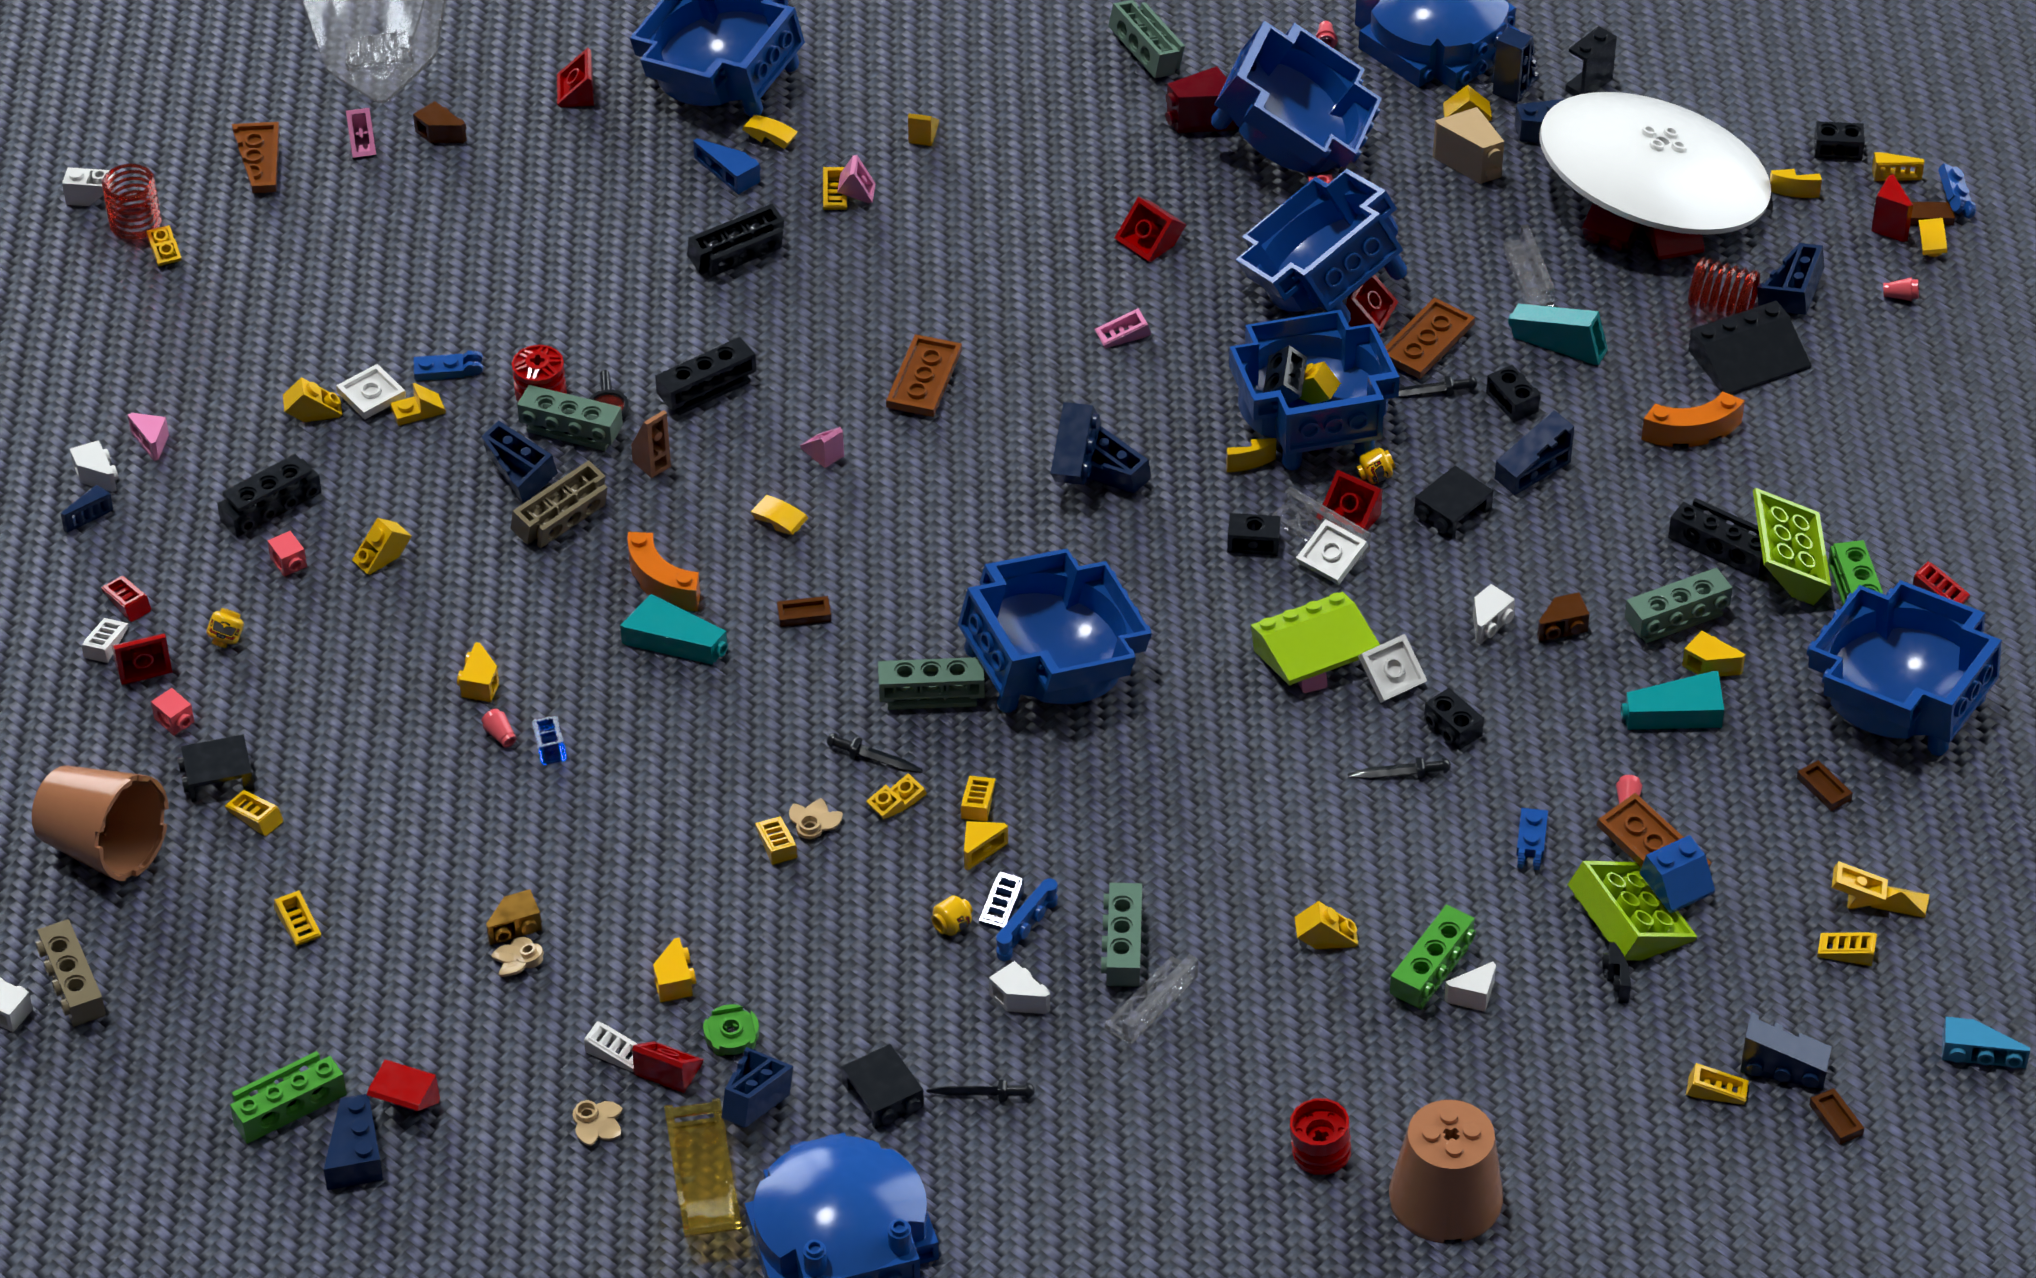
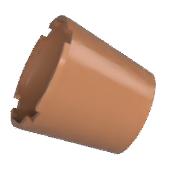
[32,765,169,881]
[1389,1100,1503,1243]

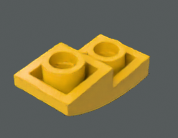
[742,115,798,150]
[1770,169,1822,198]
[1918,218,1947,257]
[146,225,182,266]
[1226,438,1276,472]
[751,495,808,535]
[866,773,927,819]

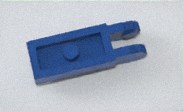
[1938,163,1976,219]
[414,351,483,381]
[1516,808,1548,871]

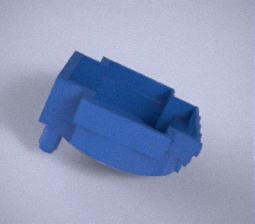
[630,0,805,117]
[1355,0,1521,91]
[1211,21,1382,173]
[1235,169,1407,323]
[1229,310,1400,470]
[958,548,1152,713]
[1806,580,2002,756]
[744,1132,939,1278]

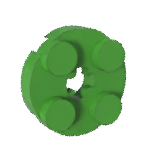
[703,1004,759,1056]

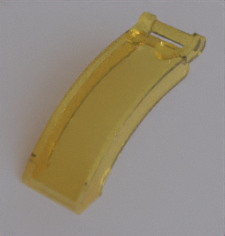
[664,1098,742,1237]

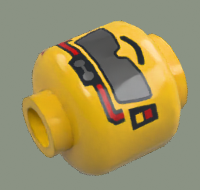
[1356,447,1396,485]
[206,608,244,648]
[931,895,973,936]

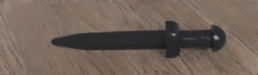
[1399,376,1477,397]
[827,733,923,773]
[1348,757,1451,779]
[926,1080,1035,1102]

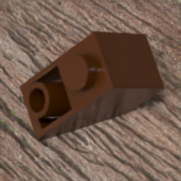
[413,101,467,143]
[1537,592,1590,642]

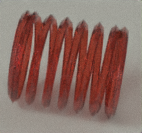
[102,164,162,240]
[1688,256,1760,317]

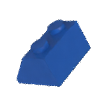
[1640,835,1715,914]

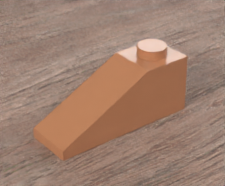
[631,410,671,478]

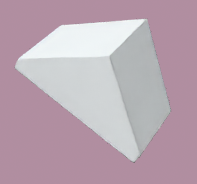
[1444,962,1496,1012]

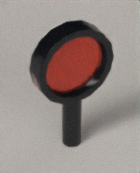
[589,370,629,421]

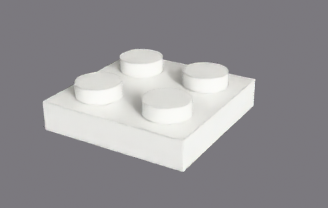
[336,364,406,419]
[1296,519,1368,585]
[1358,634,1427,703]

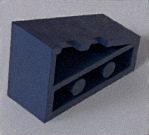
[1757,243,1825,315]
[481,420,558,504]

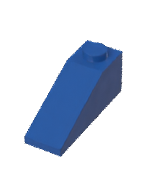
[693,138,761,194]

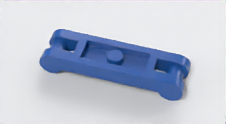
[996,878,1058,961]

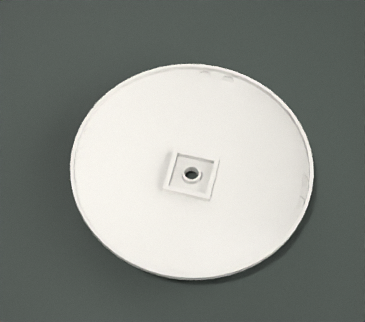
[1539,92,1771,235]

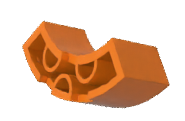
[1641,391,1745,447]
[627,532,700,612]

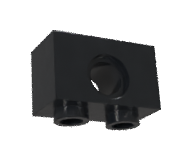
[1227,513,1281,556]

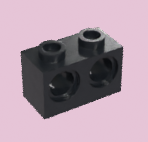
[1814,121,1865,160]
[1263,345,1307,404]
[1486,365,1541,423]
[1424,688,1484,750]

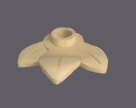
[789,798,843,839]
[491,937,544,977]
[573,1100,623,1146]

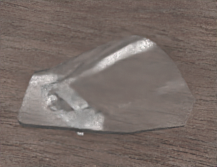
[301,0,447,103]

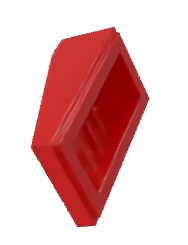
[1913,562,1970,604]
[101,576,151,622]

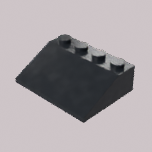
[1688,300,1812,395]

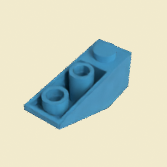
[1942,1017,2030,1068]

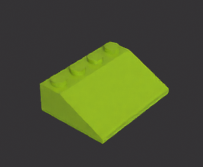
[1753,488,1831,605]
[1251,591,1380,685]
[1567,861,1697,960]

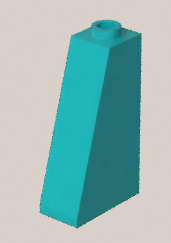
[1508,303,1608,365]
[620,594,728,664]
[1621,671,1724,730]

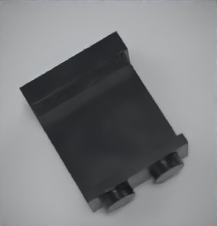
[1565,26,1617,96]
[1414,465,1494,539]
[178,734,255,802]
[841,1044,924,1129]

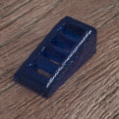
[532,716,567,765]

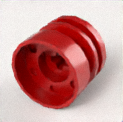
[512,345,567,404]
[1290,1098,1351,1175]

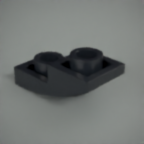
[1602,942,1631,1003]

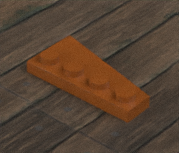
[231,122,280,193]

